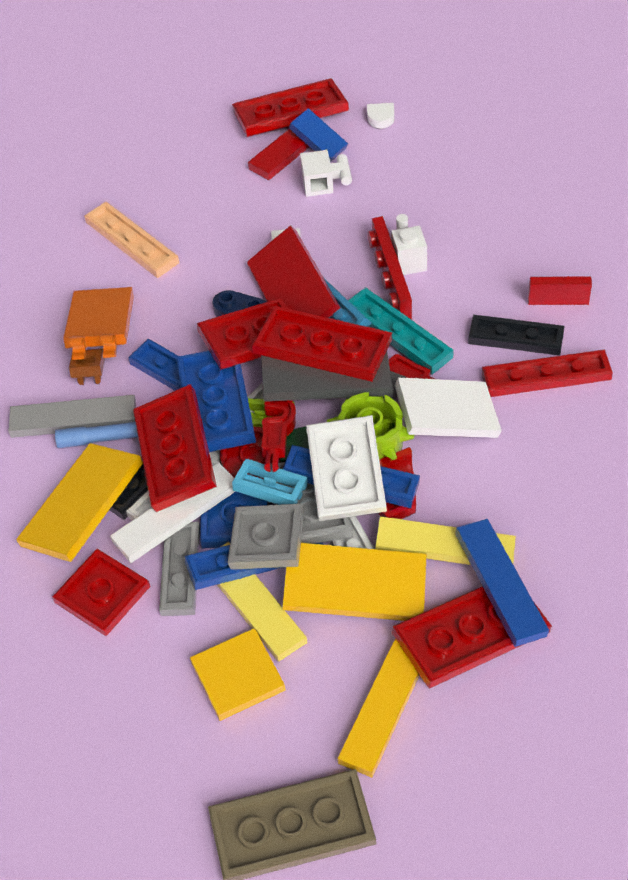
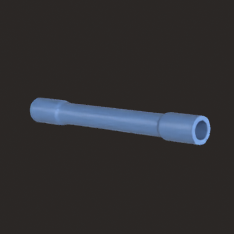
[55,422,138,449]

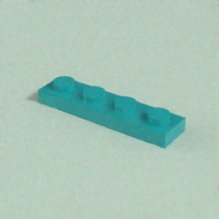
[348,287,454,375]

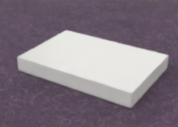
[395,377,502,438]
[306,415,387,521]

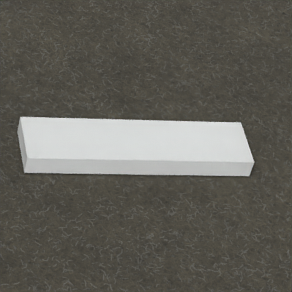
[110,462,236,563]

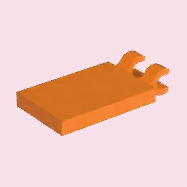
[63,287,134,360]

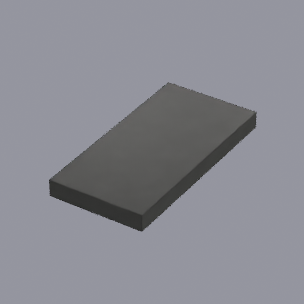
[261,352,393,402]

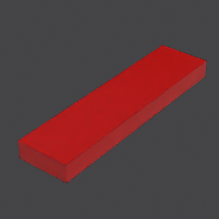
[482,349,613,397]

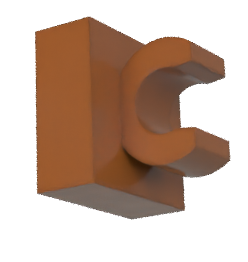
[69,349,105,385]

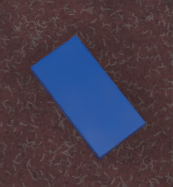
[289,108,348,162]

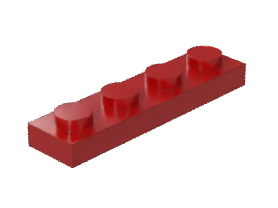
[368,216,412,320]

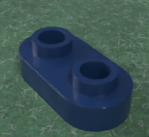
[212,290,266,317]

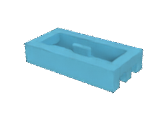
[232,459,307,505]

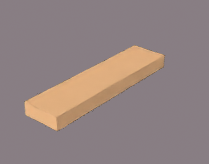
[84,202,179,278]

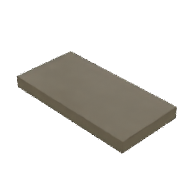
[208,769,376,880]

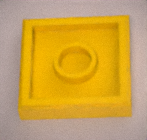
[190,628,286,721]

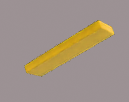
[338,639,420,778]

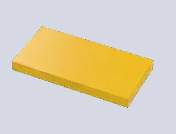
[16,443,143,562]
[282,543,427,621]

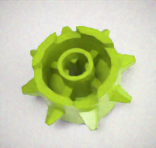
[327,392,415,460]

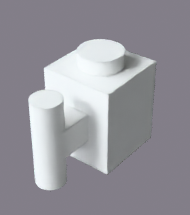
[300,150,352,197]
[391,214,427,275]

